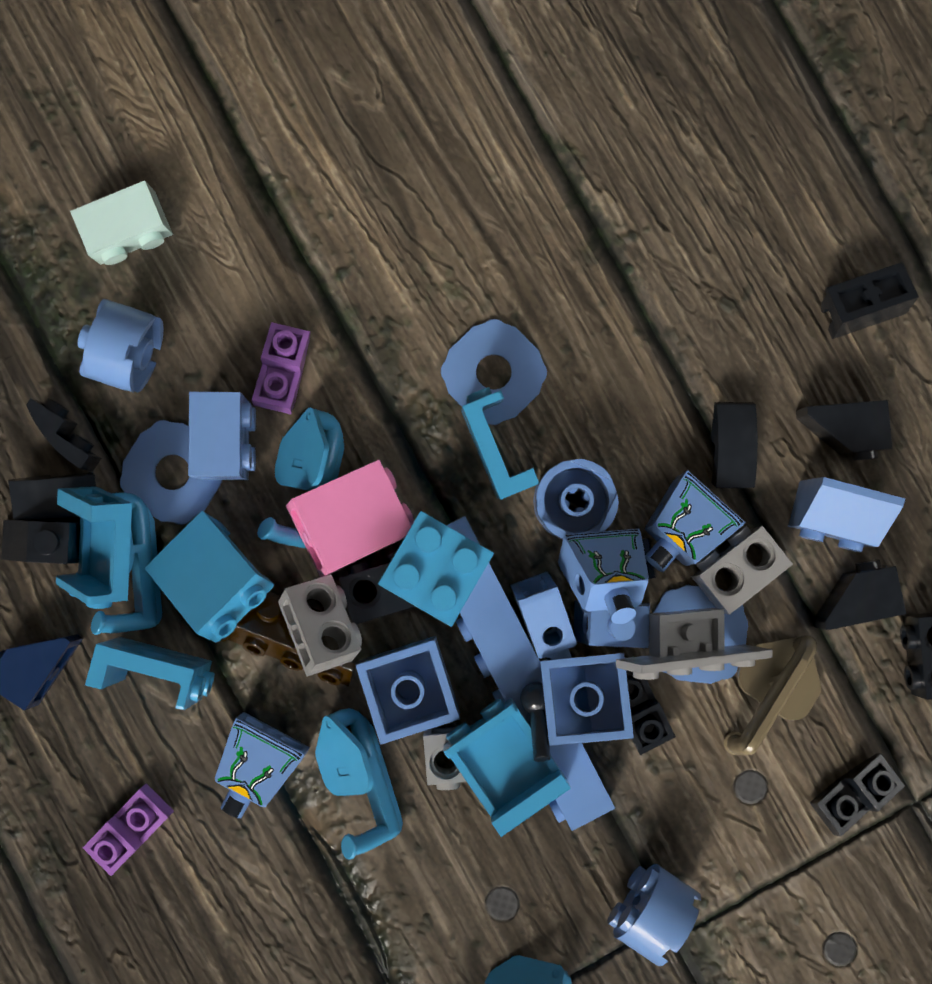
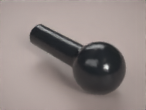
[520,682,550,762]

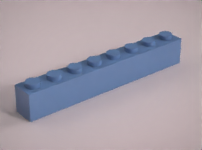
[446,516,615,831]

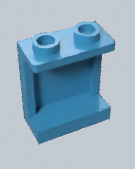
[461,387,539,500]
[56,487,132,609]
[145,511,274,643]
[85,637,215,710]
[443,698,571,837]

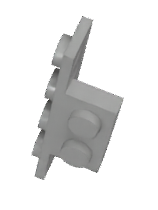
[616,608,773,680]

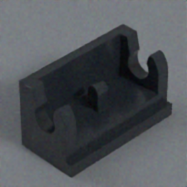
[821,262,919,339]

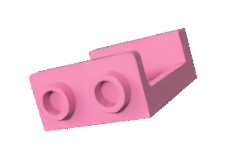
[286,460,414,577]

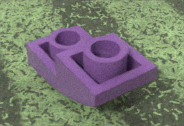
[252,322,310,415]
[83,784,174,876]

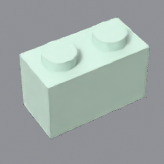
[70,180,173,265]

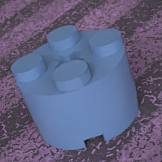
[78,299,164,393]
[533,459,619,540]
[607,864,701,966]

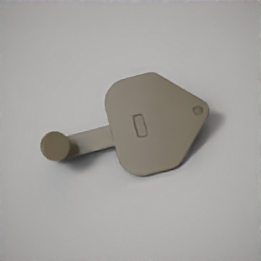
[724,635,821,755]

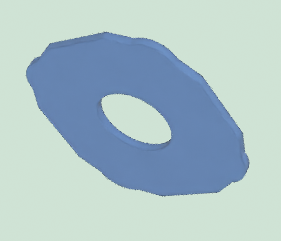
[441,319,547,425]
[120,420,222,524]
[653,585,748,684]

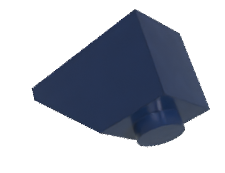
[0,634,83,711]

